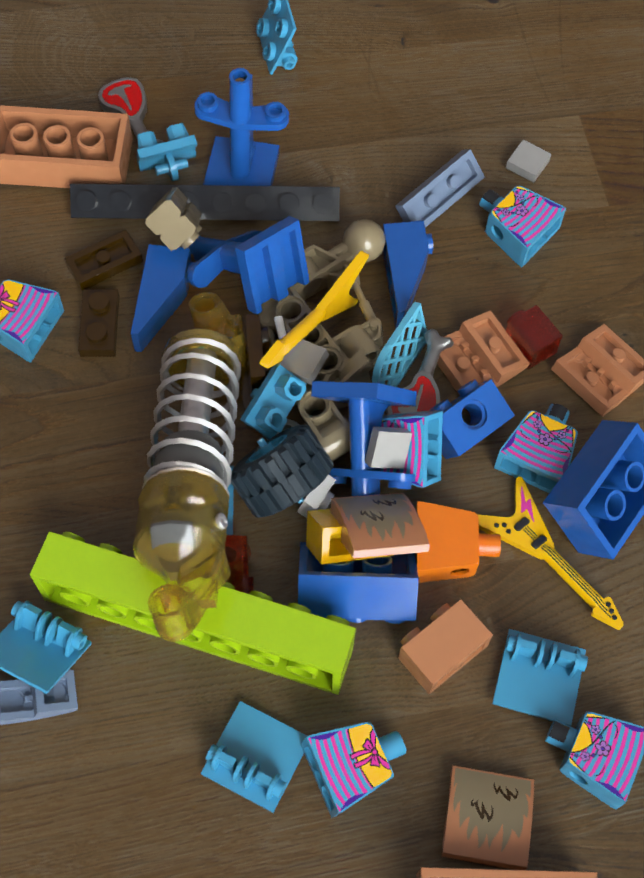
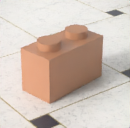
[398,600,493,694]

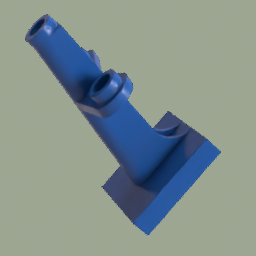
[194,68,289,186]
[187,216,310,315]
[311,381,417,496]

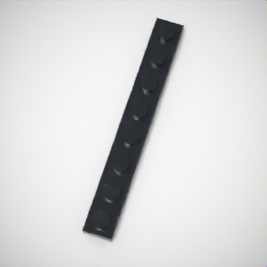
[70,184,340,221]

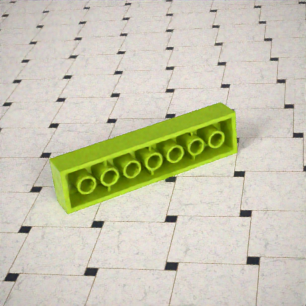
[30,531,356,695]

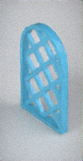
[372,302,427,387]

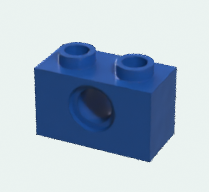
[429,379,515,459]

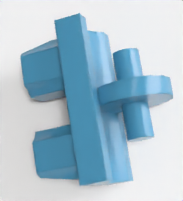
[137,123,197,182]
[240,364,307,439]

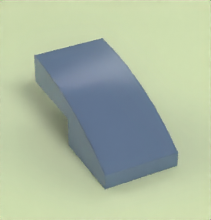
[0,670,78,725]

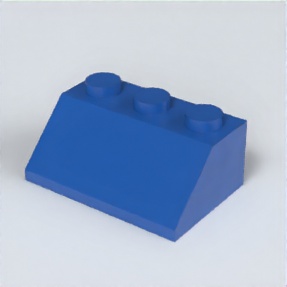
[298,542,419,624]

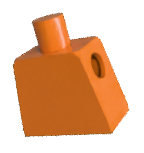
[415,501,501,583]

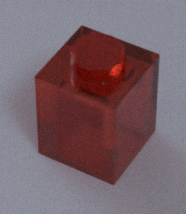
[506,305,563,370]

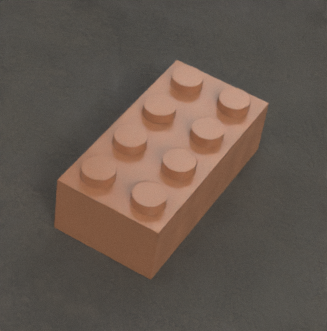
[0,105,133,188]

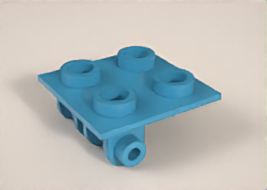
[256,0,297,75]
[0,601,92,694]
[492,629,588,726]
[200,701,308,813]

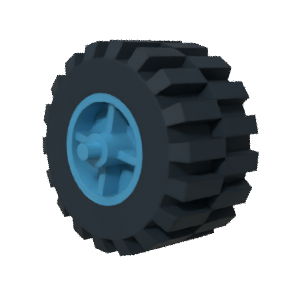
[231,425,334,518]

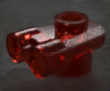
[208,534,254,594]

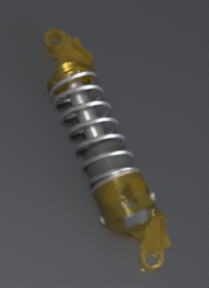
[133,292,249,642]

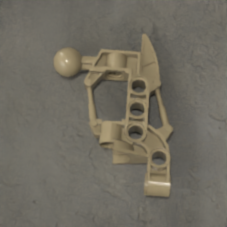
[259,219,386,462]

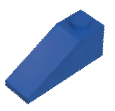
[383,220,433,330]
[131,244,193,352]

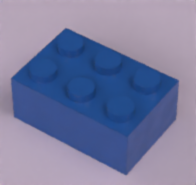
[543,420,644,560]

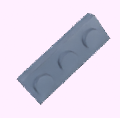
[395,149,485,228]

